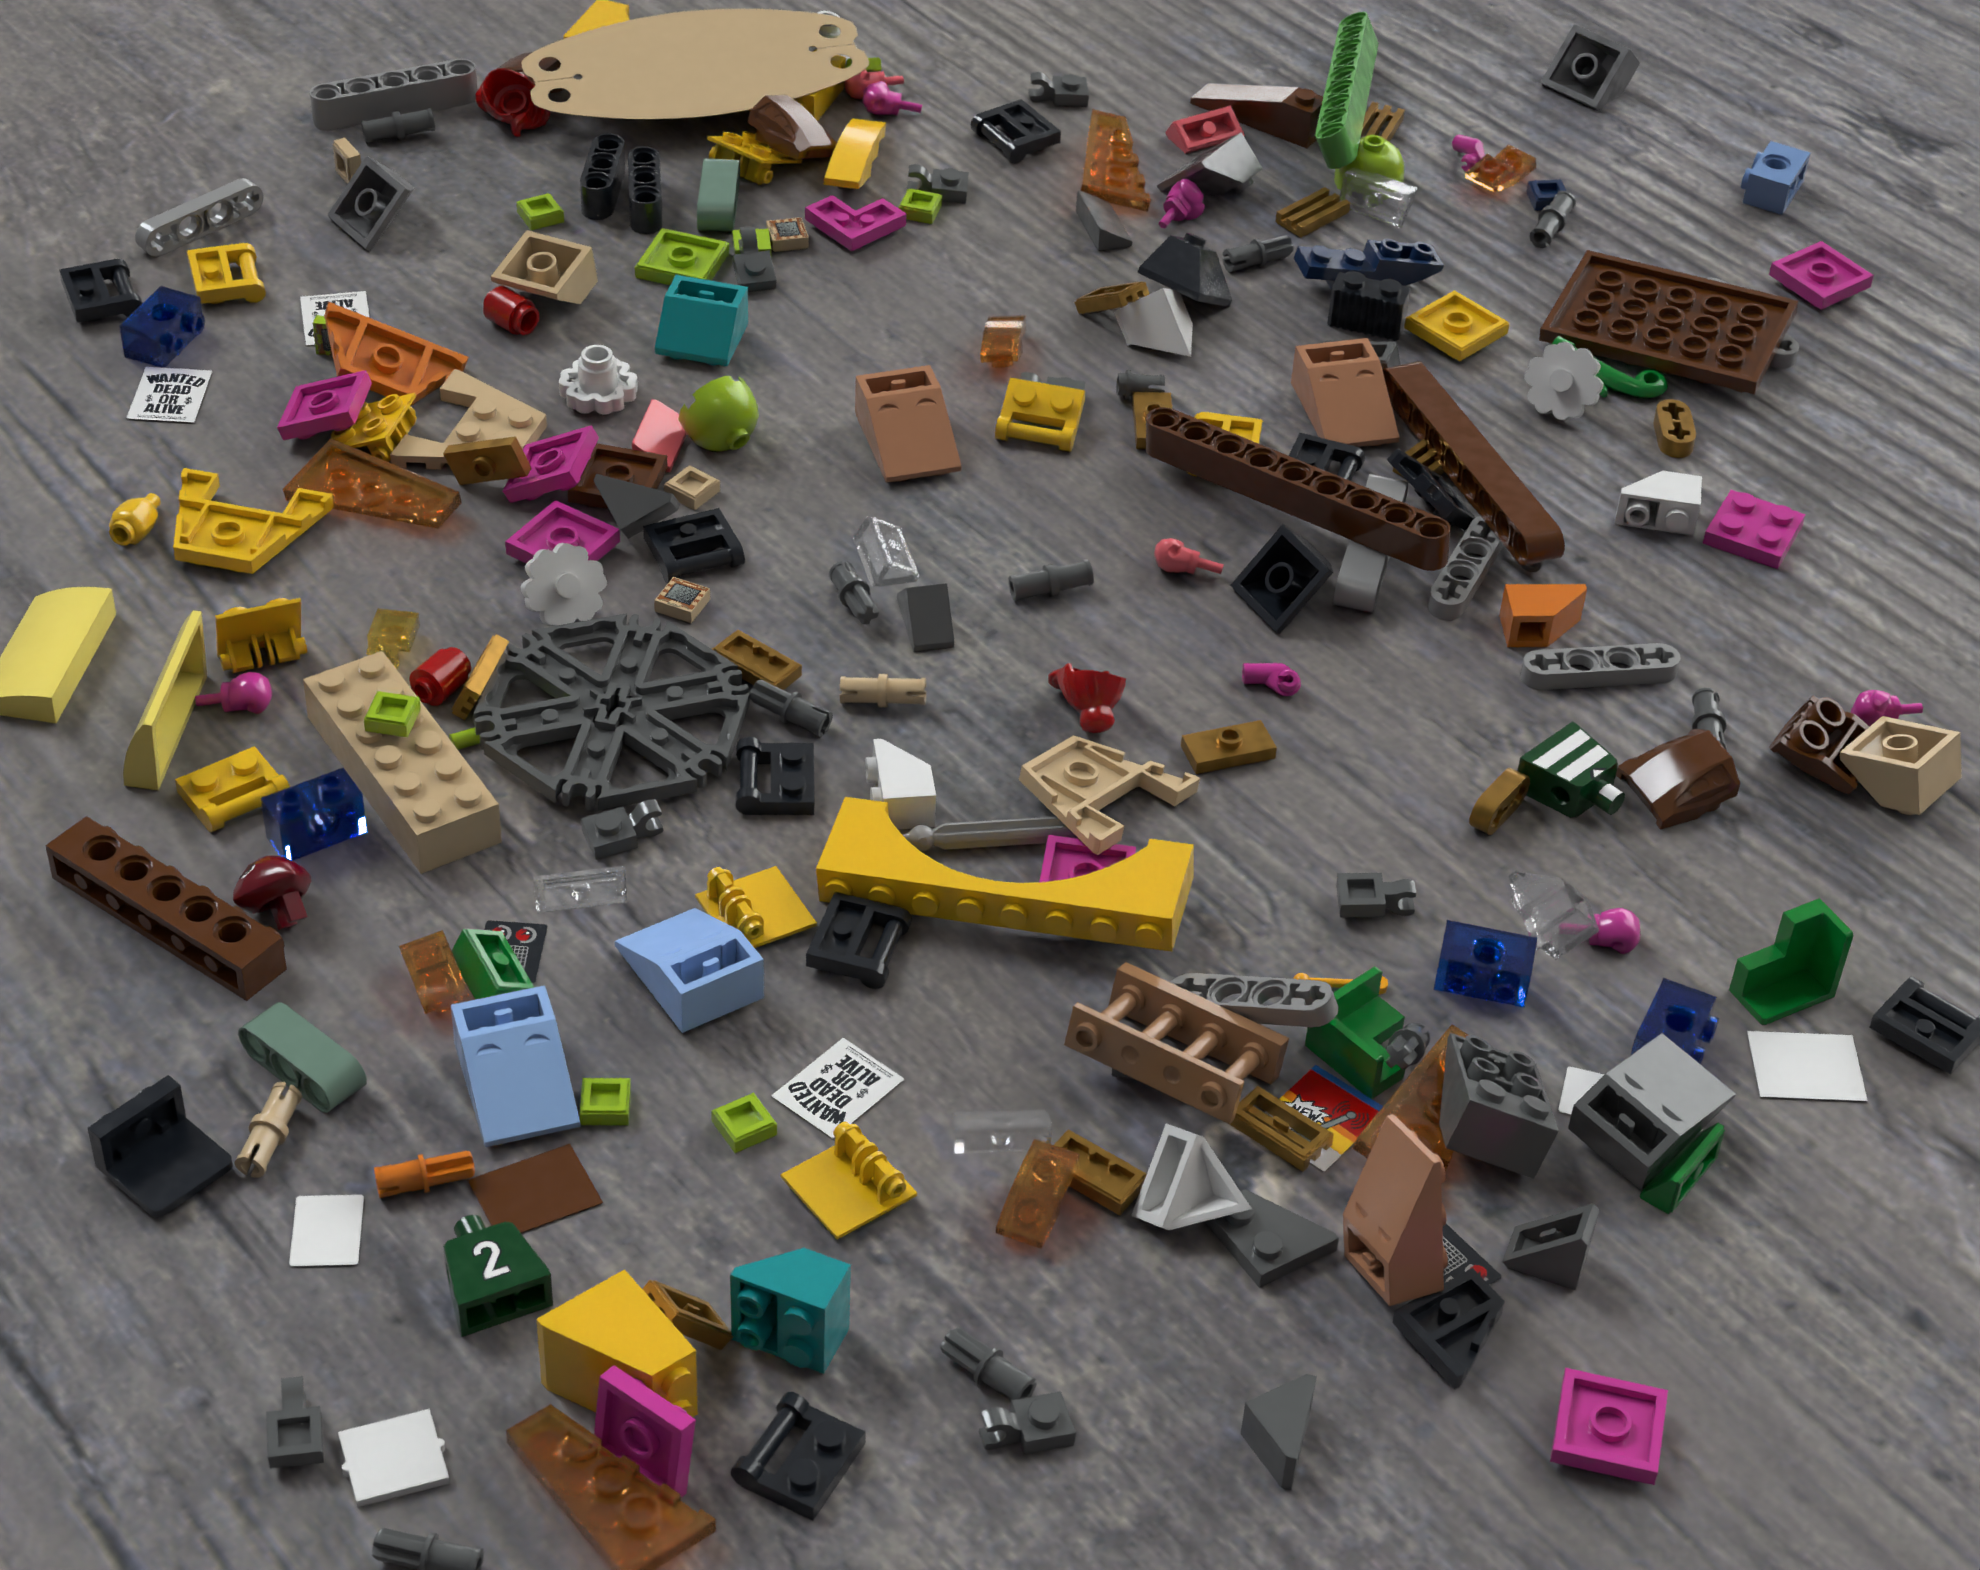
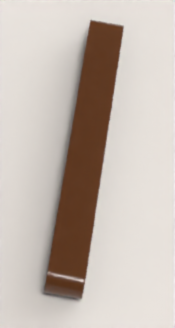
[1382,361,1565,566]
[1146,407,1450,571]

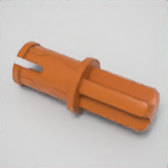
[374,1151,475,1199]

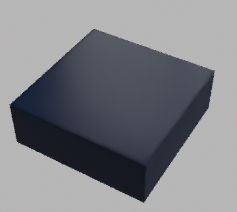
[1526,179,1566,211]

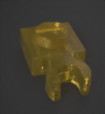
[366,608,420,669]

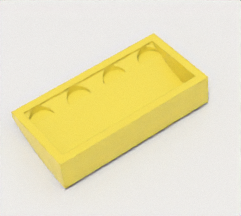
[0,587,116,723]
[123,610,207,791]

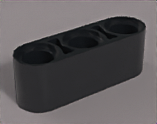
[580,133,625,220]
[628,146,663,234]

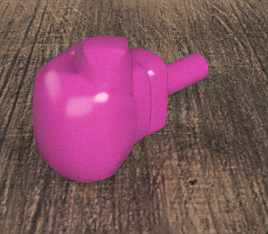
[863,81,922,115]
[1158,179,1205,229]
[195,672,272,714]
[1851,690,1923,726]
[1560,908,1641,954]

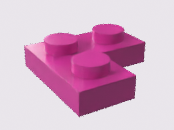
[805,195,906,251]

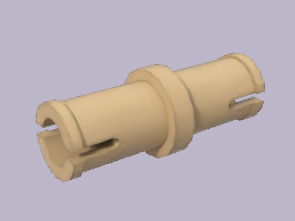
[840,674,926,707]
[235,1082,302,1178]

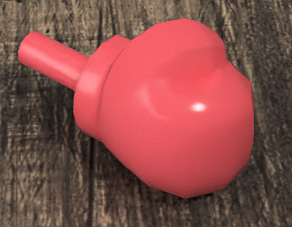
[844,69,904,100]
[1154,538,1224,574]

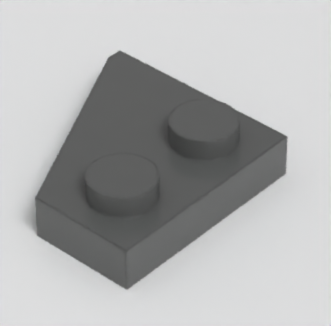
[1204,1189,1339,1288]

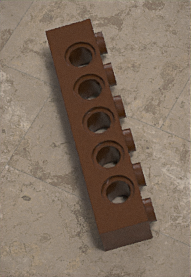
[45,816,287,1001]

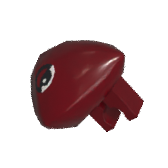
[233,856,312,930]

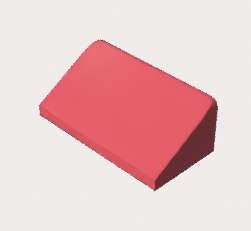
[1165,106,1245,154]
[632,399,687,472]

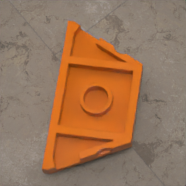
[324,302,469,406]

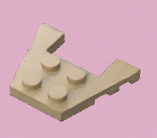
[390,369,547,469]
[1019,735,1200,855]

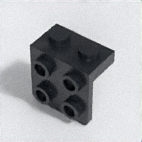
[87,1075,233,1217]

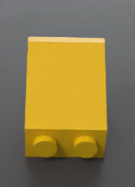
[536,1269,698,1417]

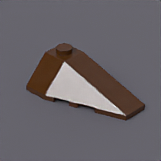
[1190,84,1323,149]

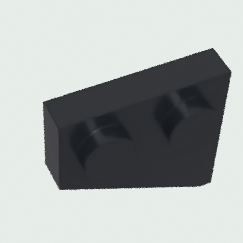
[1387,448,1475,531]
[1392,1268,1505,1389]

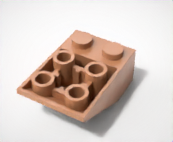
[1291,338,1400,447]
[855,365,962,483]
[1343,1114,1448,1306]

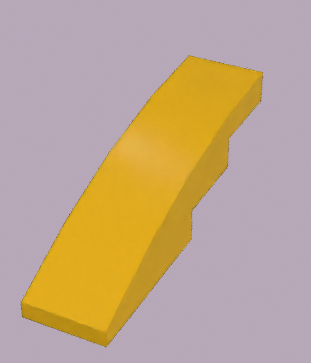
[824,118,886,189]

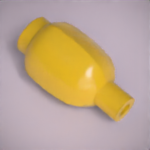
[109,493,161,545]

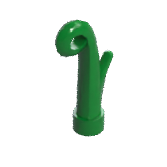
[1552,336,1668,399]

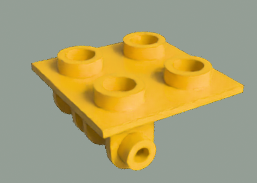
[707,132,802,185]
[322,393,417,464]
[215,598,308,673]
[695,866,817,948]
[781,1122,918,1240]

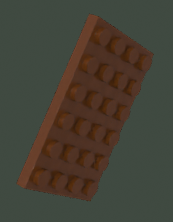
[1539,250,1799,395]

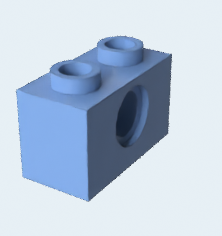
[1741,141,1810,215]

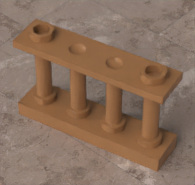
[1064,962,1289,1124]

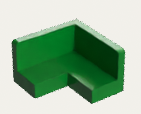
[1729,898,1854,1025]
[1305,966,1405,1099]

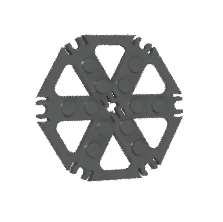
[473,613,750,811]

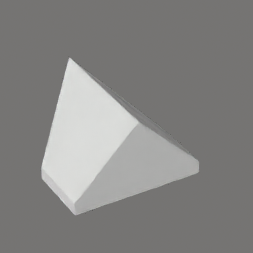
[1114,288,1193,357]
[1131,1124,1252,1230]

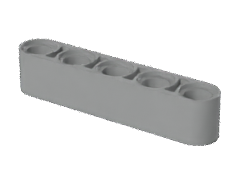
[310,59,478,130]
[1333,474,1409,613]

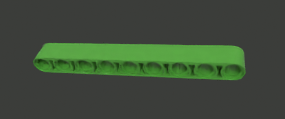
[1315,12,1379,169]

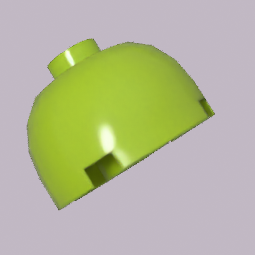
[1334,135,1405,202]
[678,376,759,452]

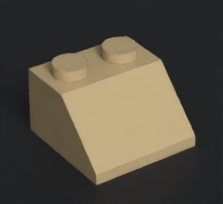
[491,230,598,304]
[1840,716,1962,815]

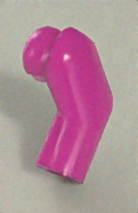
[1452,134,1486,173]
[1242,663,1301,697]

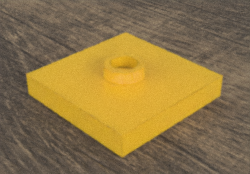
[1404,290,1510,361]

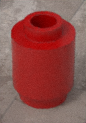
[483,286,539,335]
[409,647,471,706]

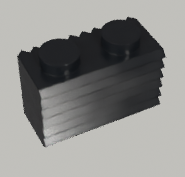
[1327,271,1411,341]

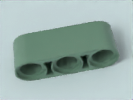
[697,158,740,231]
[238,1002,367,1113]

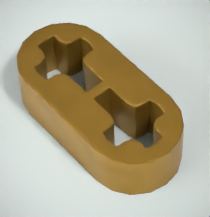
[1653,399,1696,458]
[1469,768,1530,835]

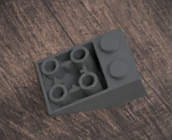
[1439,1033,1559,1179]
[1568,1033,1736,1191]

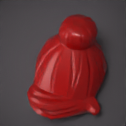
[475,68,550,137]
[1048,663,1126,733]

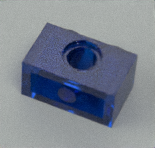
[119,286,205,368]
[261,767,367,861]
[1434,920,1538,1008]
[1630,978,1720,1065]

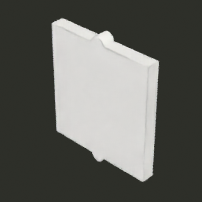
[338,1409,450,1508]

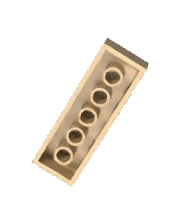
[303,651,502,874]

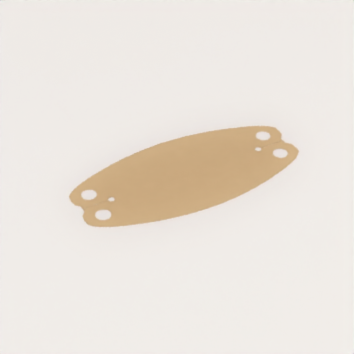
[521,9,869,119]

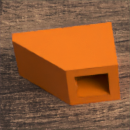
[1499,584,1587,647]

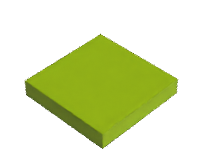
[635,228,729,285]

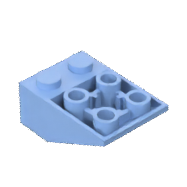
[615,908,764,1033]
[451,985,581,1148]

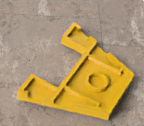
[173,468,334,574]

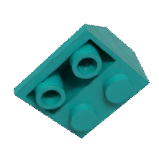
[655,275,748,366]
[730,1248,851,1374]

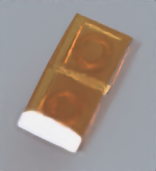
[1466,144,1536,192]
[980,315,1026,368]
[399,930,470,1014]
[996,1139,1080,1249]

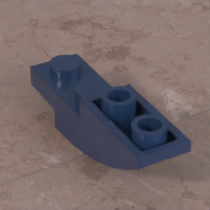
[1294,239,1444,291]

